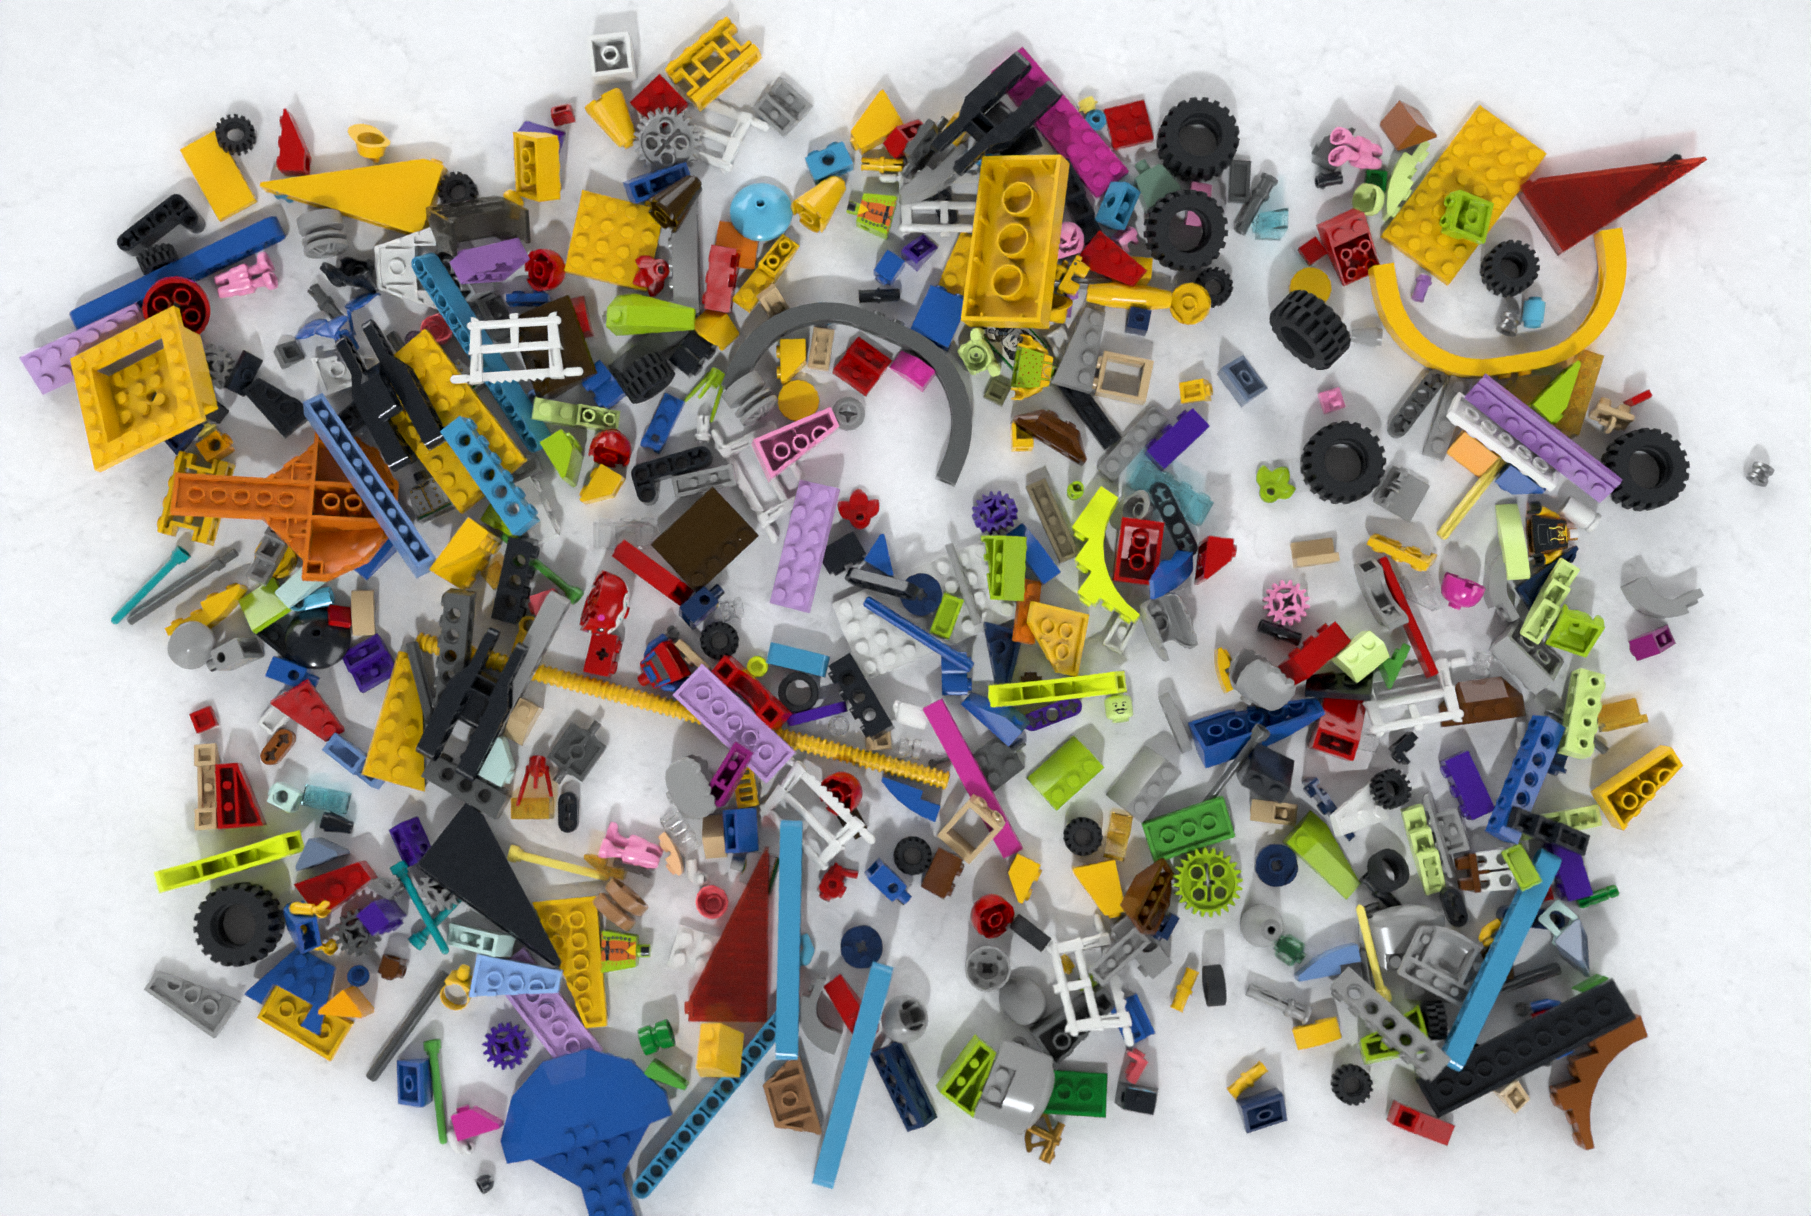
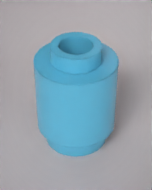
[1522,297,1546,329]

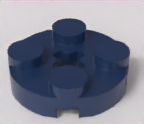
[900,573,942,616]
[1254,844,1298,887]
[840,925,883,969]

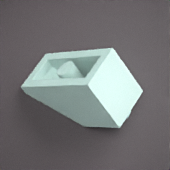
[478,735,516,787]

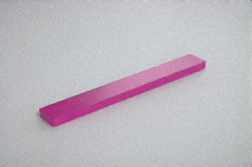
[923,698,1023,859]

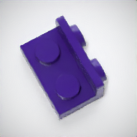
[389,816,431,867]

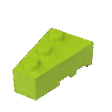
[980,535,1027,601]
[1358,1005,1428,1065]
[935,1034,996,1118]

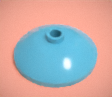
[730,183,793,241]

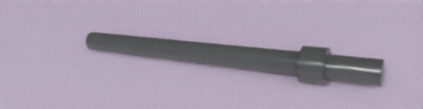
[127,549,239,625]

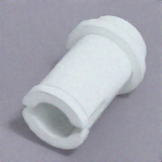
[695,415,711,443]

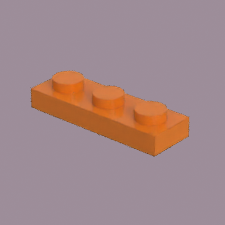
[1012,578,1042,645]

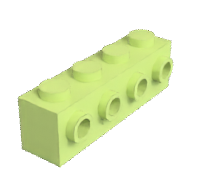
[1557,668,1606,759]

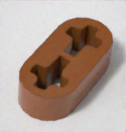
[260,729,296,765]

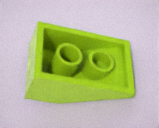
[1527,360,1581,425]

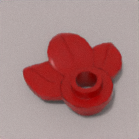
[632,255,670,297]
[837,489,880,529]

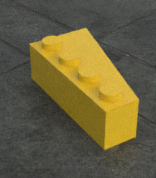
[1590,745,1683,831]

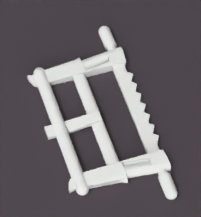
[649,79,770,175]
[879,172,980,238]
[450,312,583,385]
[711,420,807,543]
[1362,657,1467,738]
[758,757,876,872]
[1045,914,1134,1047]

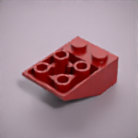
[1316,208,1380,286]
[1307,698,1366,761]

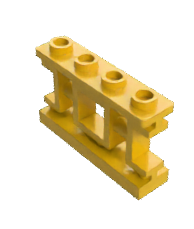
[665,16,762,112]
[157,451,236,546]

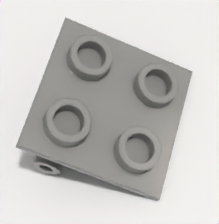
[1373,465,1430,522]

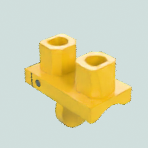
[1055,255,1090,296]

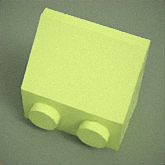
[1330,630,1390,683]

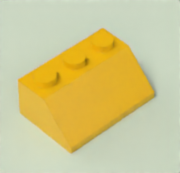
[513,131,561,202]

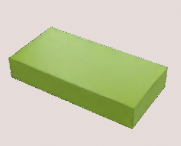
[929,593,964,640]
[1501,842,1543,891]

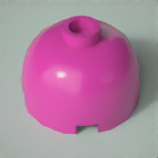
[1441,572,1486,610]

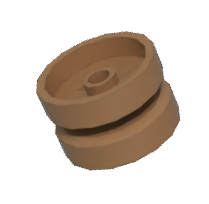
[593,877,649,931]

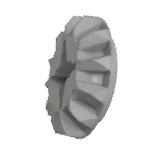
[832,397,865,431]

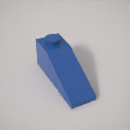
[622,162,691,204]
[961,692,1030,747]

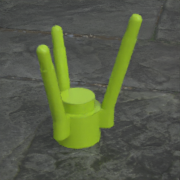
[684,367,725,423]

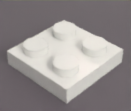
[667,925,721,979]

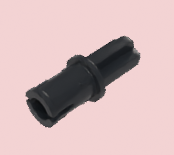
[859,287,900,304]

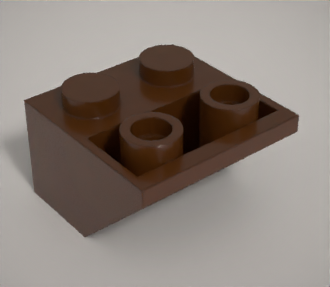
[921,847,965,900]

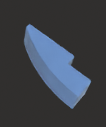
[322,733,385,789]
[1294,942,1361,982]

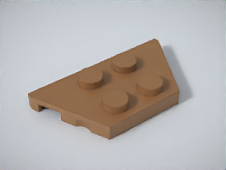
[763,1052,823,1135]

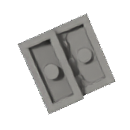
[753,78,813,137]

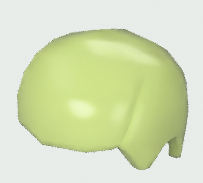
[1352,183,1385,216]

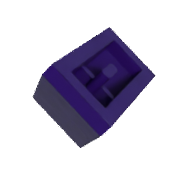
[901,234,938,271]

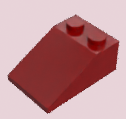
[1111,517,1165,586]

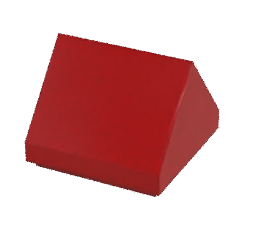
[551,103,575,127]

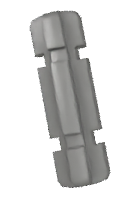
[613,857,655,878]

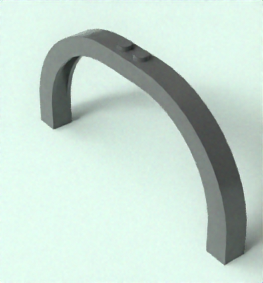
[721,302,972,487]

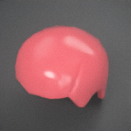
[420,313,453,345]
[695,885,729,919]

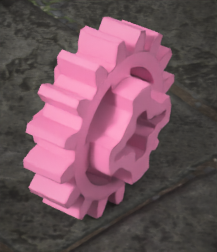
[1263,580,1310,626]

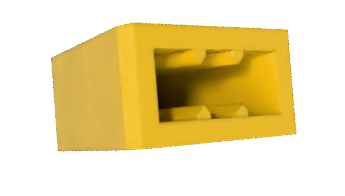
[849,89,904,155]
[1071,859,1124,918]

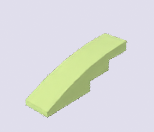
[1495,504,1530,580]
[1519,558,1581,645]
[1400,803,1446,896]
[1519,804,1602,841]

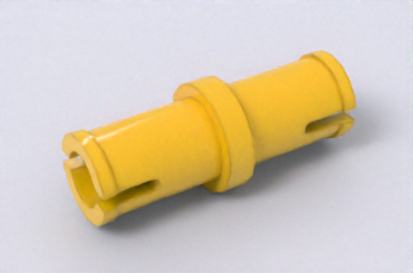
[861,156,904,173]
[1170,967,1199,1013]
[1226,1061,1268,1099]

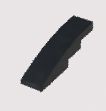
[1065,158,1102,246]
[1506,806,1590,856]

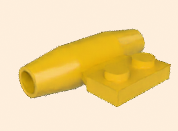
[1086,256,1172,310]

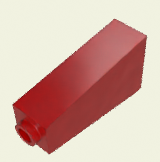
[612,539,694,606]

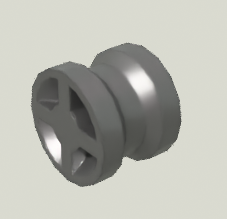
[1496,312,1522,337]
[1746,462,1775,487]

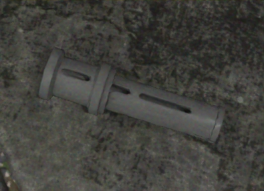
[1234,173,1278,236]

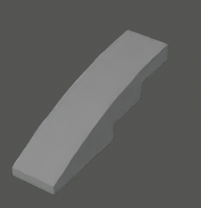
[246,526,288,586]

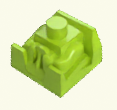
[1545,604,1605,658]

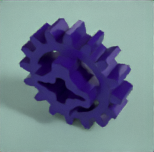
[972,491,1018,536]
[482,1021,531,1070]

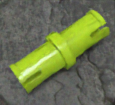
[1067,481,1084,500]

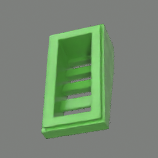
[644,1058,689,1091]

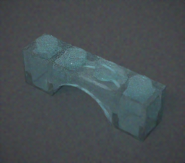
[1126,460,1214,527]

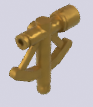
[1024,1114,1065,1165]

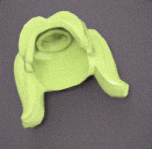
[957,327,1002,377]

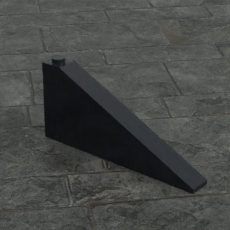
[416,803,562,969]

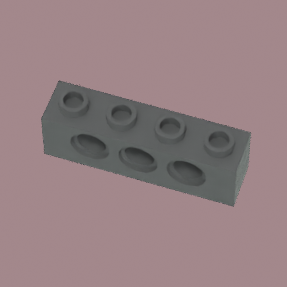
[421,752,512,819]

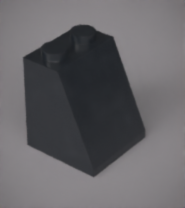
[1236,743,1295,804]

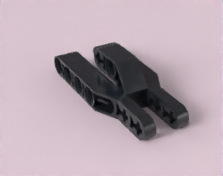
[929,51,1063,176]
[335,319,446,472]
[415,627,529,782]

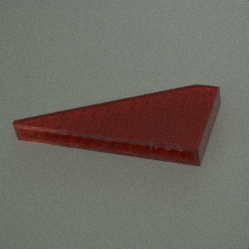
[1516,156,1707,256]
[684,846,769,1022]

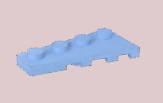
[469,953,564,997]

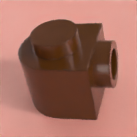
[378,954,407,980]

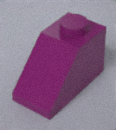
[1628,624,1676,661]

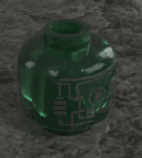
[1273,934,1307,967]

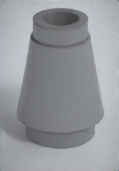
[1351,327,1383,347]

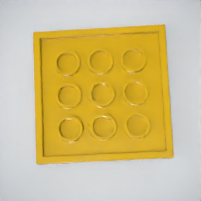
[564,190,661,293]

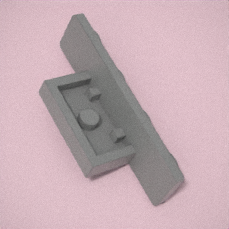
[1422,792,1471,878]

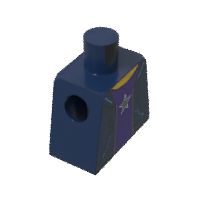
[679,584,725,630]

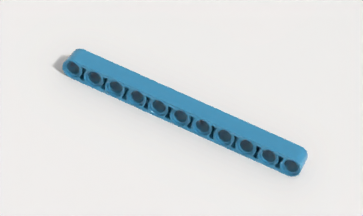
[411,252,551,453]
[776,820,803,1060]
[1441,848,1562,1072]
[812,962,894,1189]
[632,1011,776,1199]

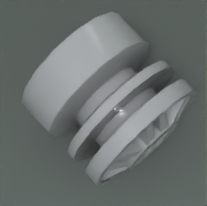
[297,209,349,259]
[722,371,779,426]
[965,945,1011,992]

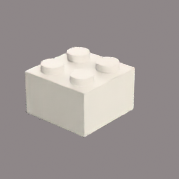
[587,31,637,85]

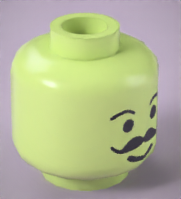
[1104,693,1133,723]

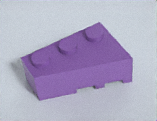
[450,238,530,284]

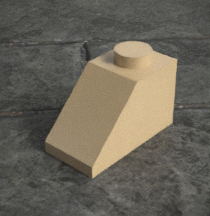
[504,698,543,746]
[1250,799,1298,826]

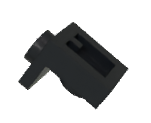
[1388,732,1418,765]

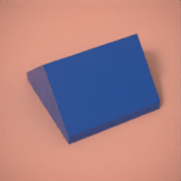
[396,1058,432,1108]

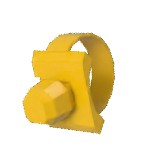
[440,964,473,1011]

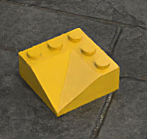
[429,517,502,590]

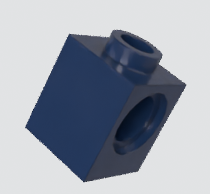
[1124,306,1152,337]

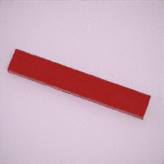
[1377,556,1439,679]

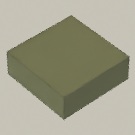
[983,378,1011,407]

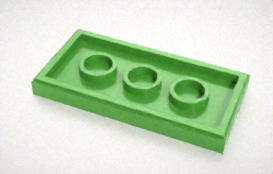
[1141,795,1236,862]

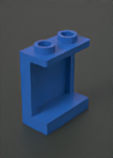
[910,285,964,352]

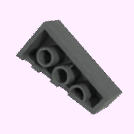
[1029,983,1115,1071]

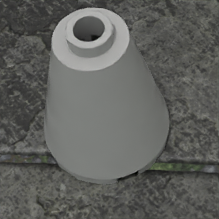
[1240,904,1283,947]

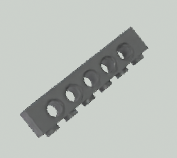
[432,588,477,720]

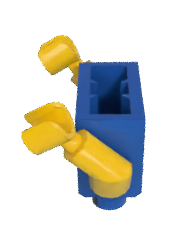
[283,901,339,956]

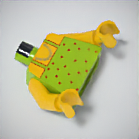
[1011,334,1057,400]

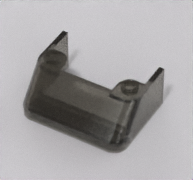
[426,196,531,257]

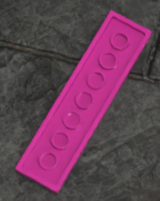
[991,46,1129,199]

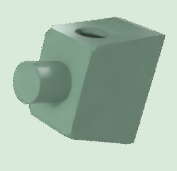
[1133,159,1182,214]

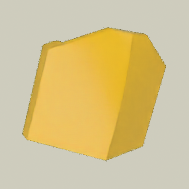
[695,309,740,351]

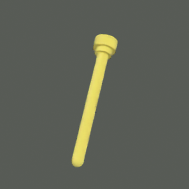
[507,844,610,881]
[1356,905,1392,1002]

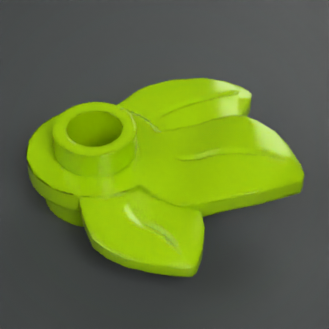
[1256,465,1296,503]

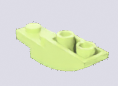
[1382,141,1430,222]
[531,397,620,431]

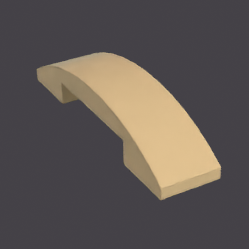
[194,743,220,831]

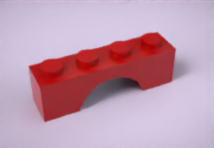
[711,655,793,729]

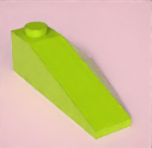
[606,294,696,336]
[1282,810,1361,900]

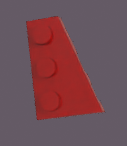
[1079,230,1147,287]
[270,679,345,742]

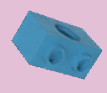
[805,141,854,185]
[1095,182,1141,230]

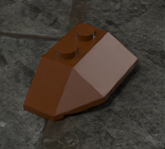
[1010,409,1087,466]
[1438,676,1526,727]
[1120,858,1174,935]

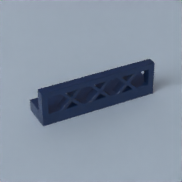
[870,1041,938,1132]

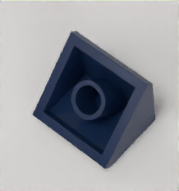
[1236,1088,1287,1134]

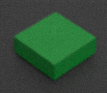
[1364,169,1388,193]

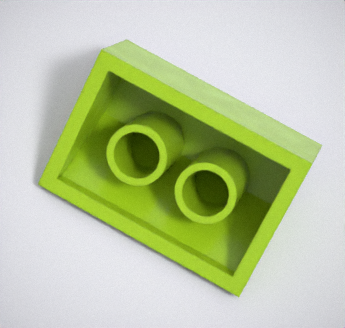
[540,429,584,488]
[1026,736,1105,811]

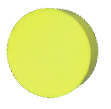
[747,656,768,678]

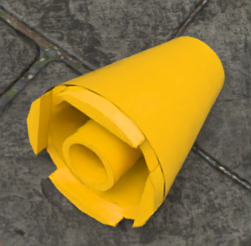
[584,88,637,150]
[791,175,846,233]

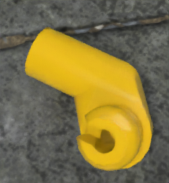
[503,189,524,220]
[1478,918,1501,947]

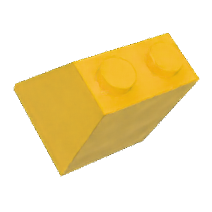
[696,1023,744,1077]

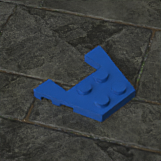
[244,948,337,1035]

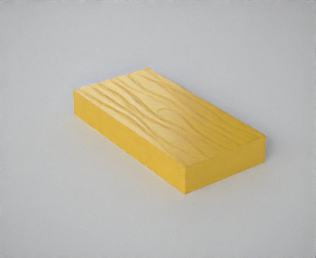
[961,155,1070,329]

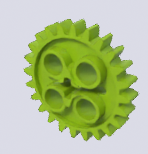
[1172,847,1243,918]

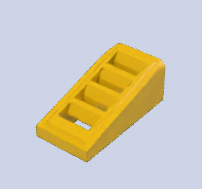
[735,766,760,809]

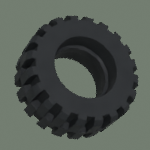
[1156,97,1240,182]
[1143,189,1228,272]
[1269,290,1351,370]
[1300,421,1386,504]
[1601,428,1690,511]
[193,882,285,967]

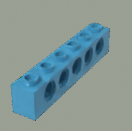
[440,416,540,536]

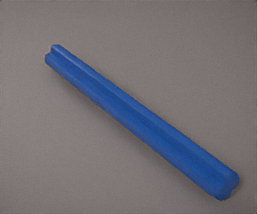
[863,596,974,672]

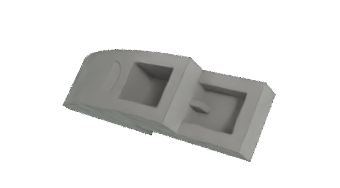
[898,143,968,206]

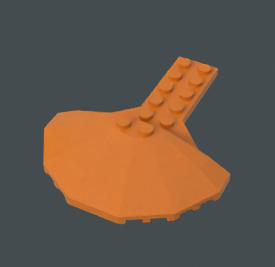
[170,431,399,582]

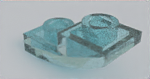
[301,784,352,814]

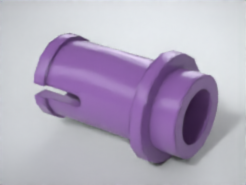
[1411,274,1432,303]

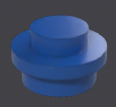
[347,965,370,987]

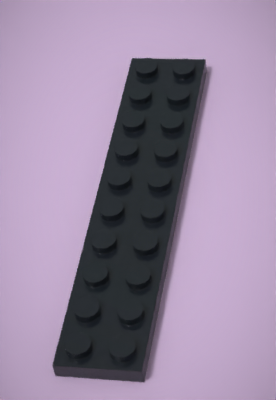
[1415,978,1637,1118]

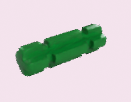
[1576,885,1619,908]

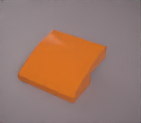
[715,221,759,270]

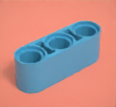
[766,642,830,677]

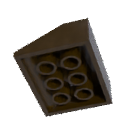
[518,295,598,399]
[650,486,759,593]

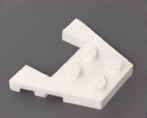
[374,226,439,309]

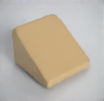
[865,731,892,751]

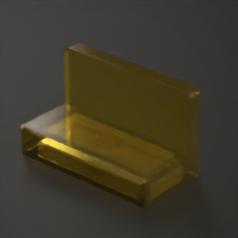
[1597,698,1649,732]

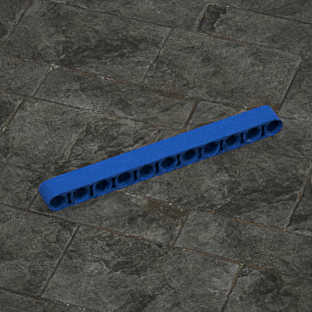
[69,216,286,330]

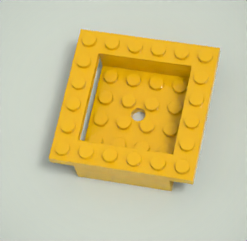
[70,306,218,473]

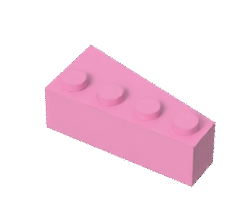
[751,407,839,483]

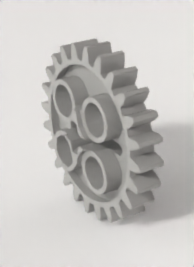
[633,107,702,172]

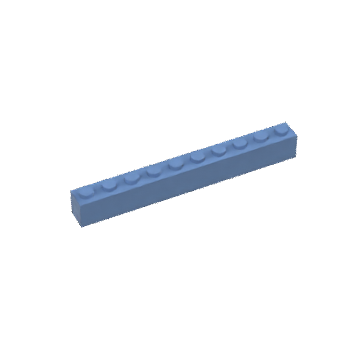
[303,393,436,579]

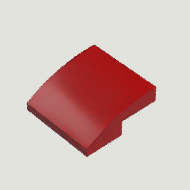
[832,336,892,397]

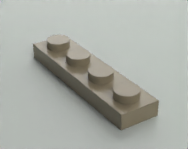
[1025,478,1079,564]

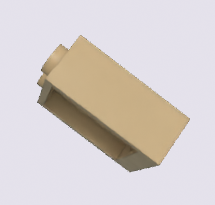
[1092,351,1154,405]
[937,794,1006,864]

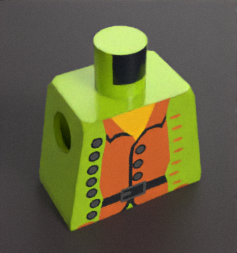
[846,193,897,240]
[601,929,651,973]

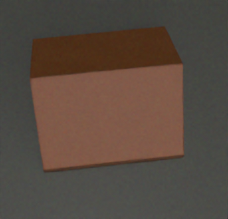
[1380,100,1437,151]

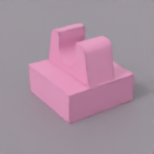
[1110,226,1138,252]
[1318,387,1346,414]

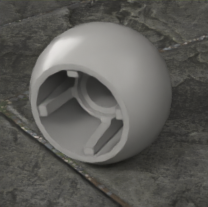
[881,995,928,1044]

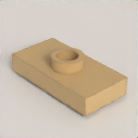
[808,326,835,372]
[674,639,712,671]

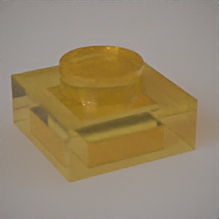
[480,561,502,590]

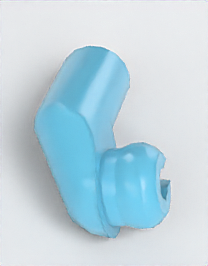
[800,933,815,966]

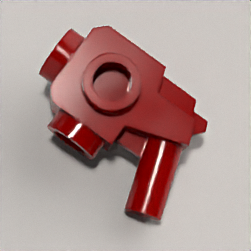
[817,862,858,902]

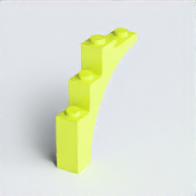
[1072,486,1140,624]
[988,671,1127,707]
[154,830,304,893]

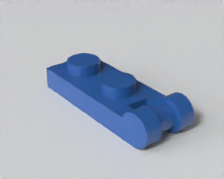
[640,393,685,454]

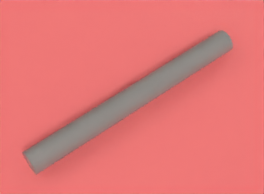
[945,543,982,625]

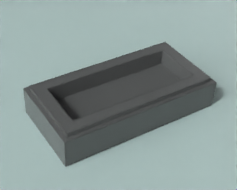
[1227,160,1251,204]

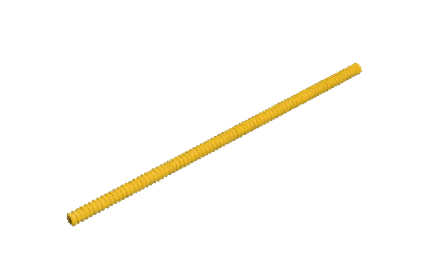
[416,632,950,790]

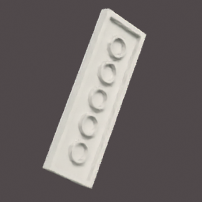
[1446,392,1560,492]

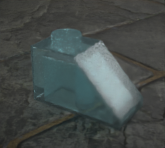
[1252,208,1289,241]

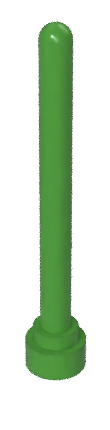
[501,533,584,605]
[423,1039,448,1144]

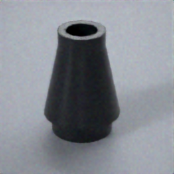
[319,811,354,834]

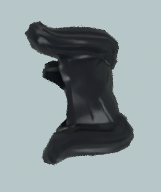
[320,257,377,293]

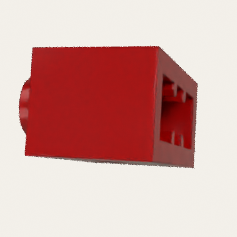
[583,634,623,678]

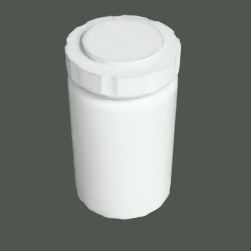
[1558,495,1602,533]
[890,700,928,730]

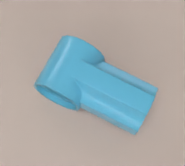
[291,587,335,612]

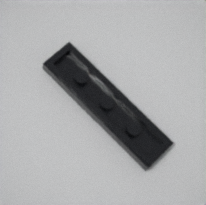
[1057,385,1122,450]

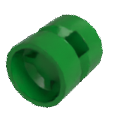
[638,1019,676,1056]

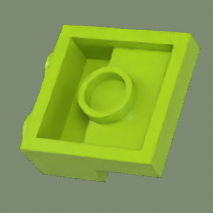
[1439,190,1494,245]

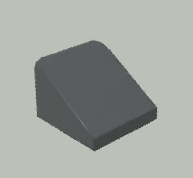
[274,340,305,370]

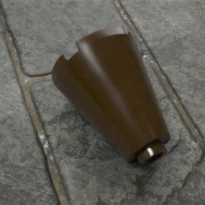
[645,175,702,233]

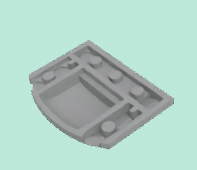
[1358,904,1445,974]
[1396,926,1484,1007]
[974,1038,1054,1135]

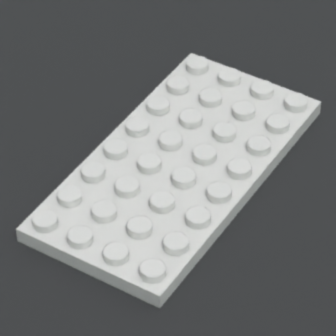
[832,541,1016,681]

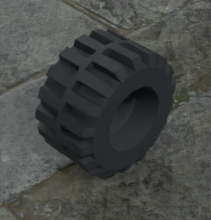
[1480,240,1540,297]
[617,352,675,404]

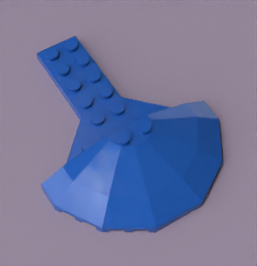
[500,1048,673,1216]

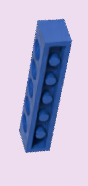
[1485,715,1566,844]

